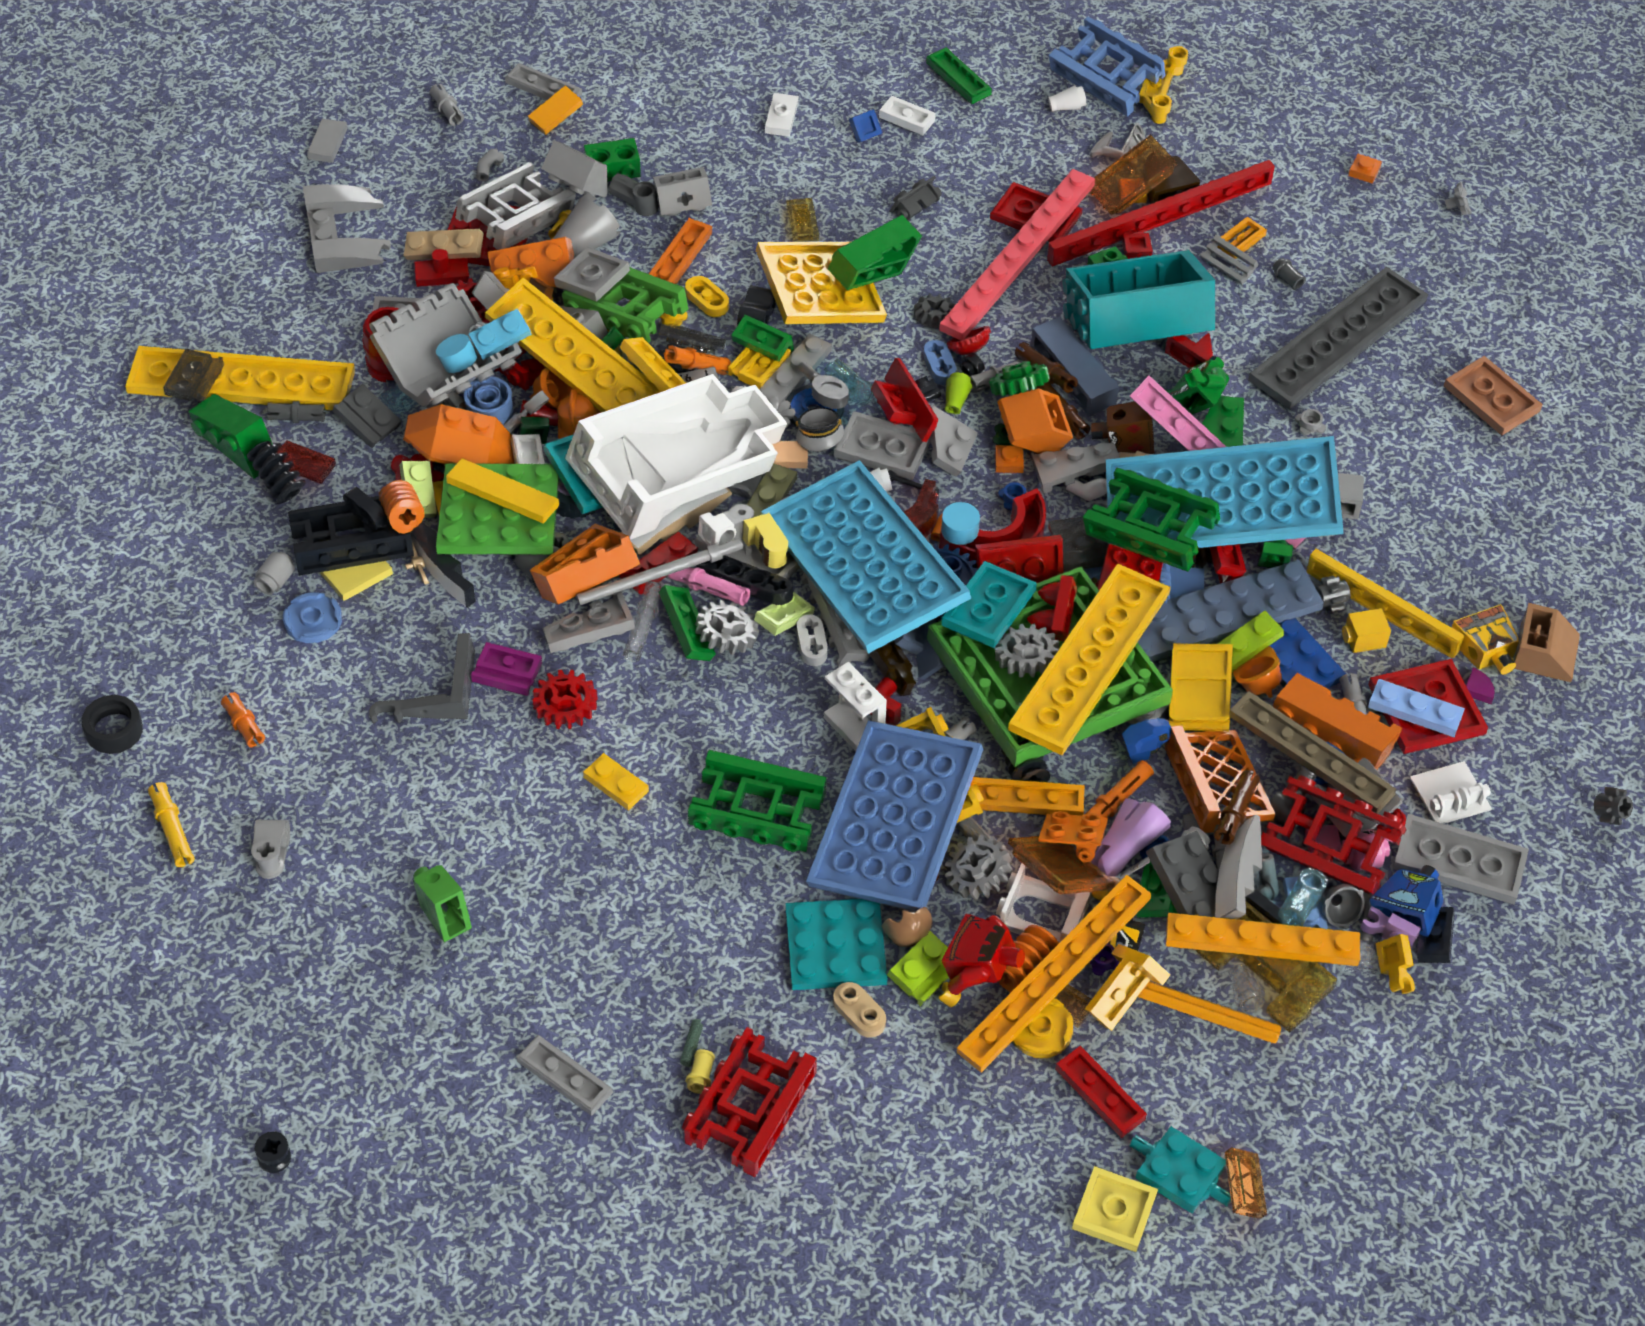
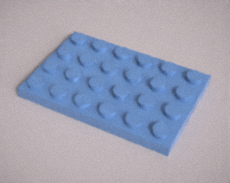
[806,720,983,912]

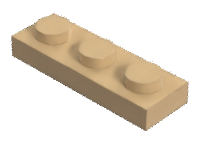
[403,229,484,260]

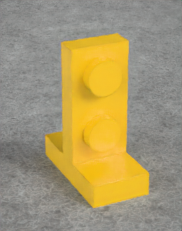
[1085,944,1170,1031]

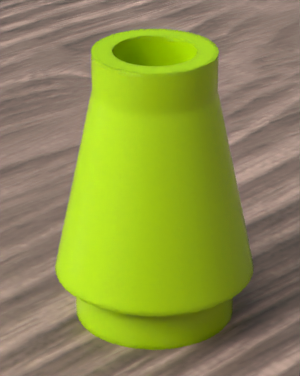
[945,372,972,415]

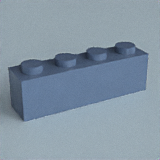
[1031,317,1119,416]

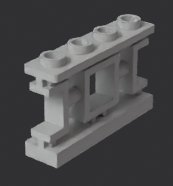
[455,162,576,250]

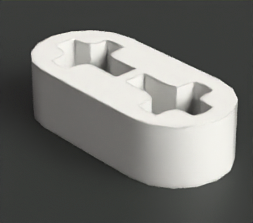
[797,615,828,666]

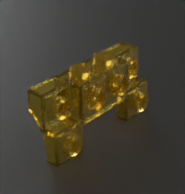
[1195,901,1337,1033]

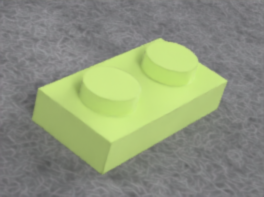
[399,461,437,518]

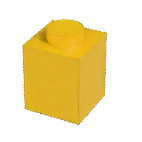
[1342,608,1391,653]

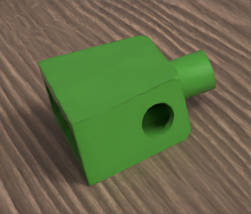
[413,865,472,943]

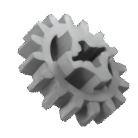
[695,600,759,655]
[995,624,1059,677]
[945,834,1013,900]

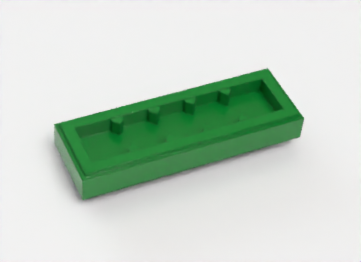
[926,47,992,105]

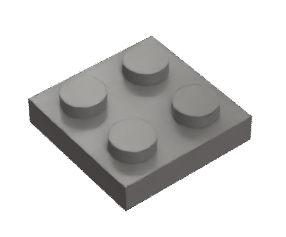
[554,247,630,302]

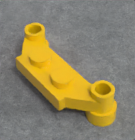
[1138,46,1188,124]

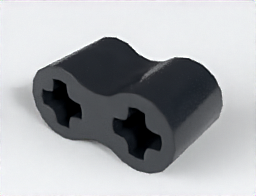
[737,285,776,326]

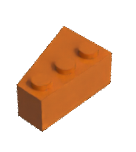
[530,523,640,605]

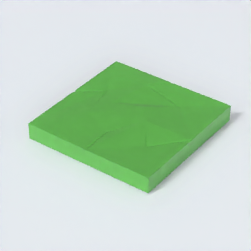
[927,567,1173,767]

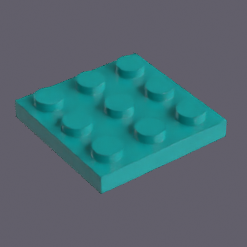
[785,899,888,990]

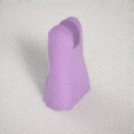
[1085,799,1171,877]

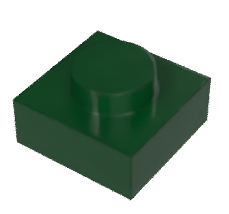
[518,417,550,444]

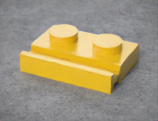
[728,347,791,389]

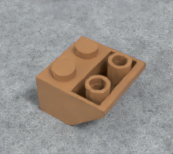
[1514,603,1580,682]

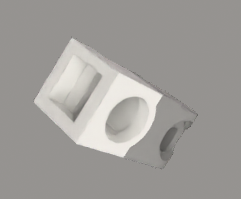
[698,504,754,546]

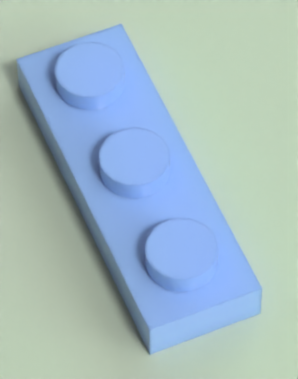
[1368,679,1465,737]

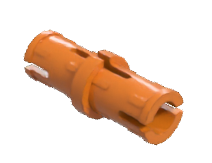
[221,692,265,748]

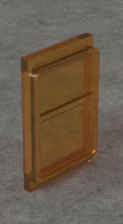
[1090,134,1178,216]
[1008,836,1115,894]

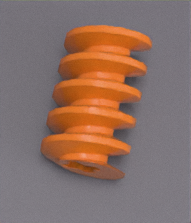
[379,480,424,534]
[998,925,1059,993]

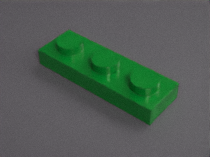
[659,585,716,661]

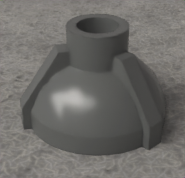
[1321,884,1365,929]

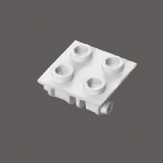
[1410,761,1492,824]

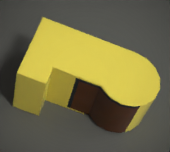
[743,513,788,568]

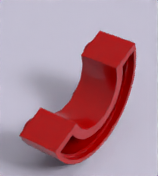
[939,488,1046,561]

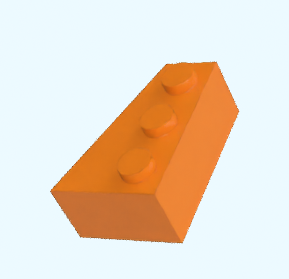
[487,237,575,289]

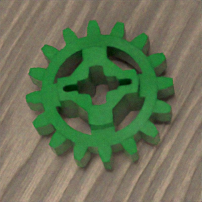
[989,361,1050,396]

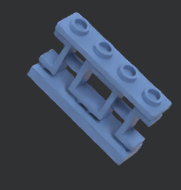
[1049,16,1166,117]

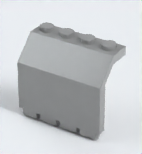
[369,283,522,407]

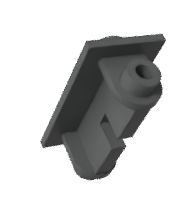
[889,176,942,220]

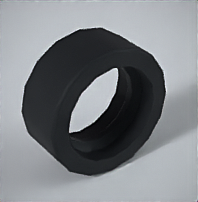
[82,695,143,754]

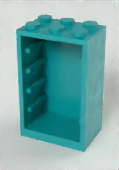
[1062,250,1215,349]

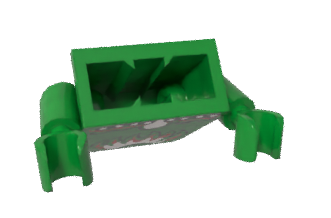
[1166,356,1229,415]

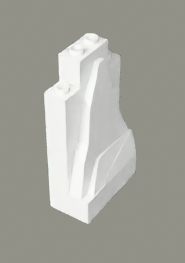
[565,374,787,540]

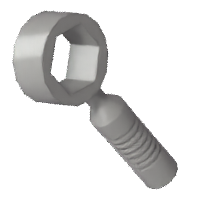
[503,390,550,433]

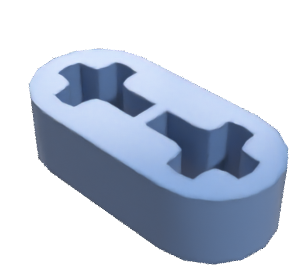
[923,340,956,385]

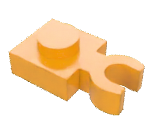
[493,266,538,289]

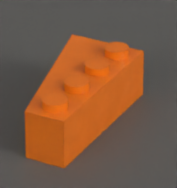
[1272,673,1403,770]

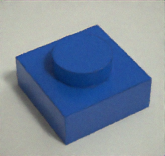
[849,109,882,143]

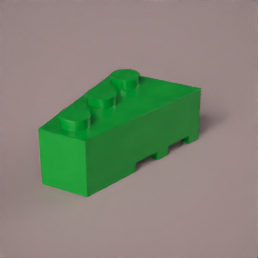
[828,215,922,290]
[188,394,273,479]
[1202,396,1244,447]

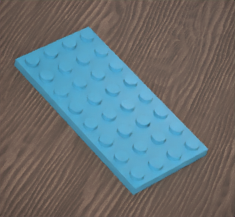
[1106,436,1344,550]
[761,460,971,654]

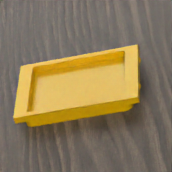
[1169,643,1233,732]

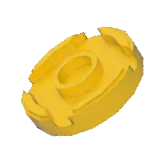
[1013,998,1073,1058]

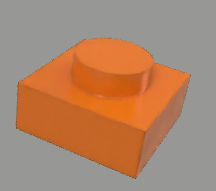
[1348,154,1382,184]
[995,445,1024,473]

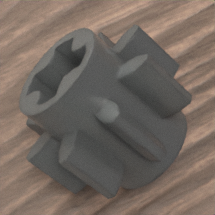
[1316,575,1351,612]
[1593,787,1633,825]

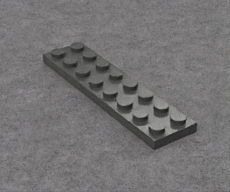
[1248,267,1428,410]

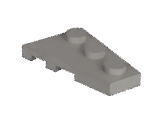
[1032,442,1120,494]

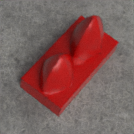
[1027,575,1077,642]

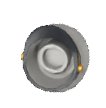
[796,407,844,452]

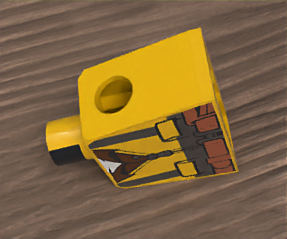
[1451,604,1519,675]

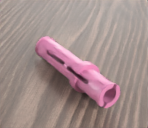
[668,567,750,606]

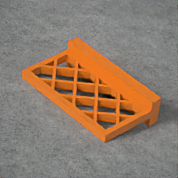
[1165,726,1275,833]

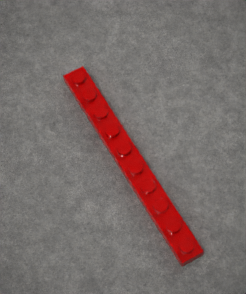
[1047,160,1275,267]

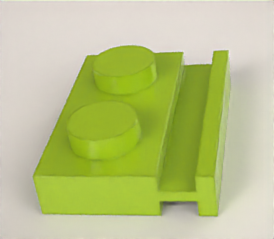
[887,931,949,1007]

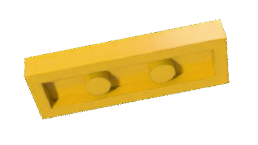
[619,337,686,392]

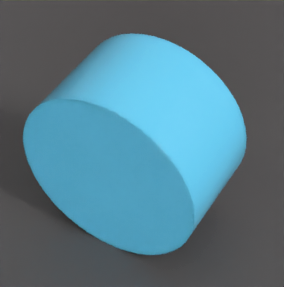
[436,334,478,373]
[941,502,980,545]

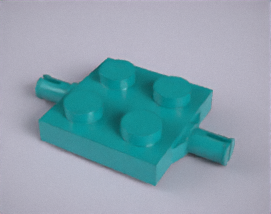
[1129,1126,1234,1214]

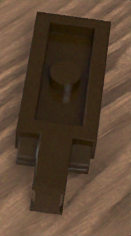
[869,640,916,696]

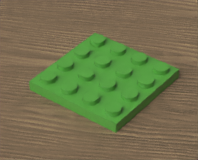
[436,464,559,555]

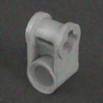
[251,820,290,879]

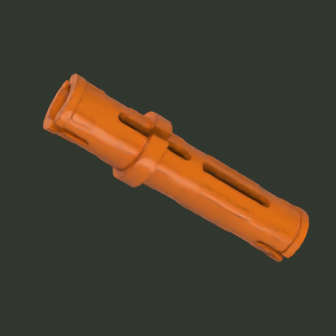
[664,345,731,375]
[1085,760,1154,818]

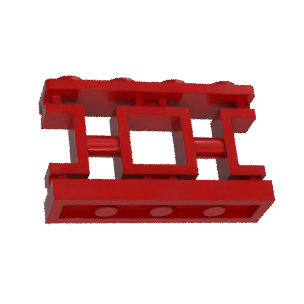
[1261,775,1407,896]
[682,1027,817,1177]

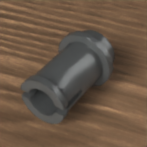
[1272,258,1306,290]

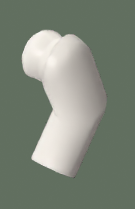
[1066,478,1107,501]

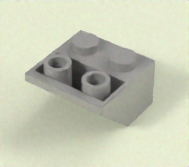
[541,140,608,198]

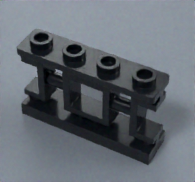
[288,496,414,576]

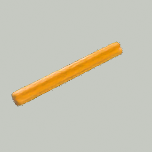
[1138,981,1281,1043]

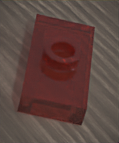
[277,440,336,484]

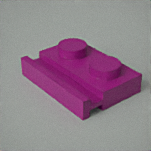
[471,642,542,696]

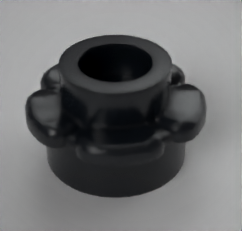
[960,352,985,376]

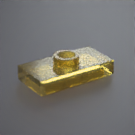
[786,198,819,242]

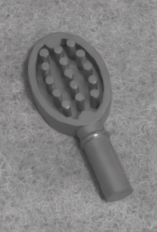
[798,362,849,409]

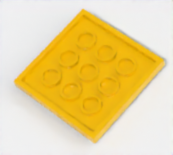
[756,242,887,324]

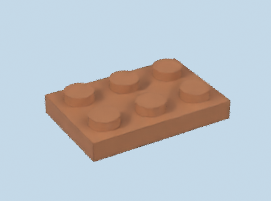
[1443,356,1543,436]

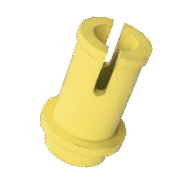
[685,1049,715,1094]

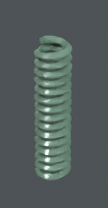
[680,1019,703,1067]

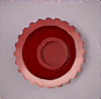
[947,326,991,355]

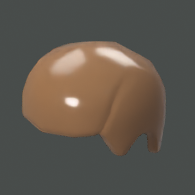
[882,907,933,948]

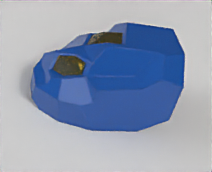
[1122,718,1171,764]

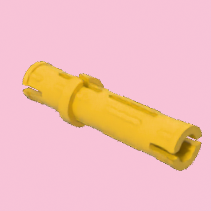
[148,782,195,867]

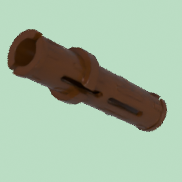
[1015,342,1078,393]
[1036,382,1090,439]
[1214,770,1260,845]

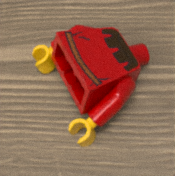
[938,914,1025,1008]

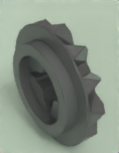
[914,293,956,328]

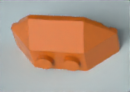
[403,404,514,464]

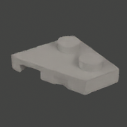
[930,405,978,477]

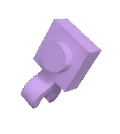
[1360,907,1421,950]

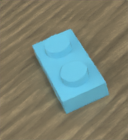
[469,308,532,360]

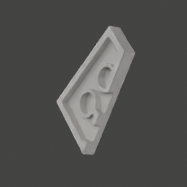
[542,591,635,653]

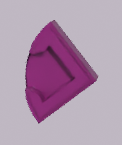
[1466,667,1495,704]

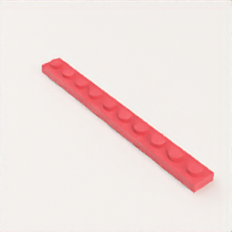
[939,169,1095,341]

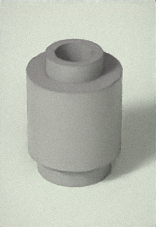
[253,552,295,595]

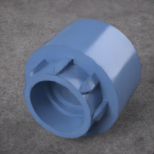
[464,377,514,425]

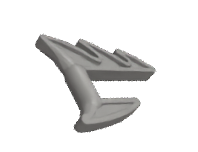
[1090,123,1145,169]

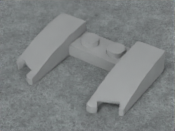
[303,184,391,273]

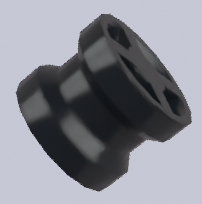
[254,1132,292,1173]

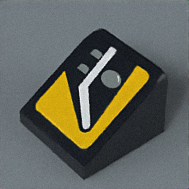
[1108,920,1145,951]

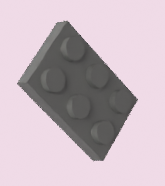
[1146,831,1219,917]

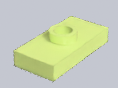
[754,592,815,636]

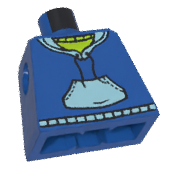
[1370,865,1443,937]

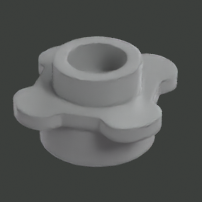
[1295,409,1326,435]

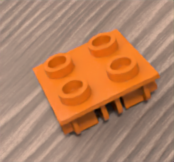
[1038,811,1108,862]

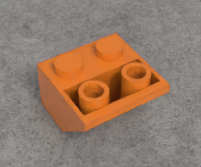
[997,388,1073,454]

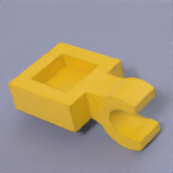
[1375,934,1415,994]

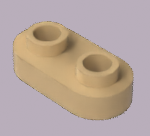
[833,982,886,1038]

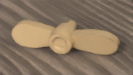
[405,542,429,585]

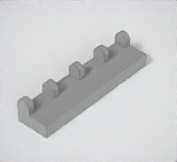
[801,572,870,667]

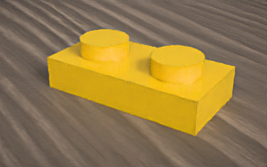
[583,753,649,811]

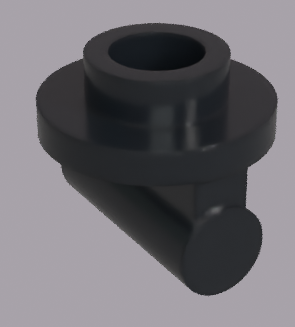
[915,376,941,402]

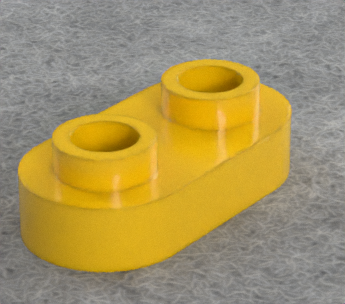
[685,276,729,317]

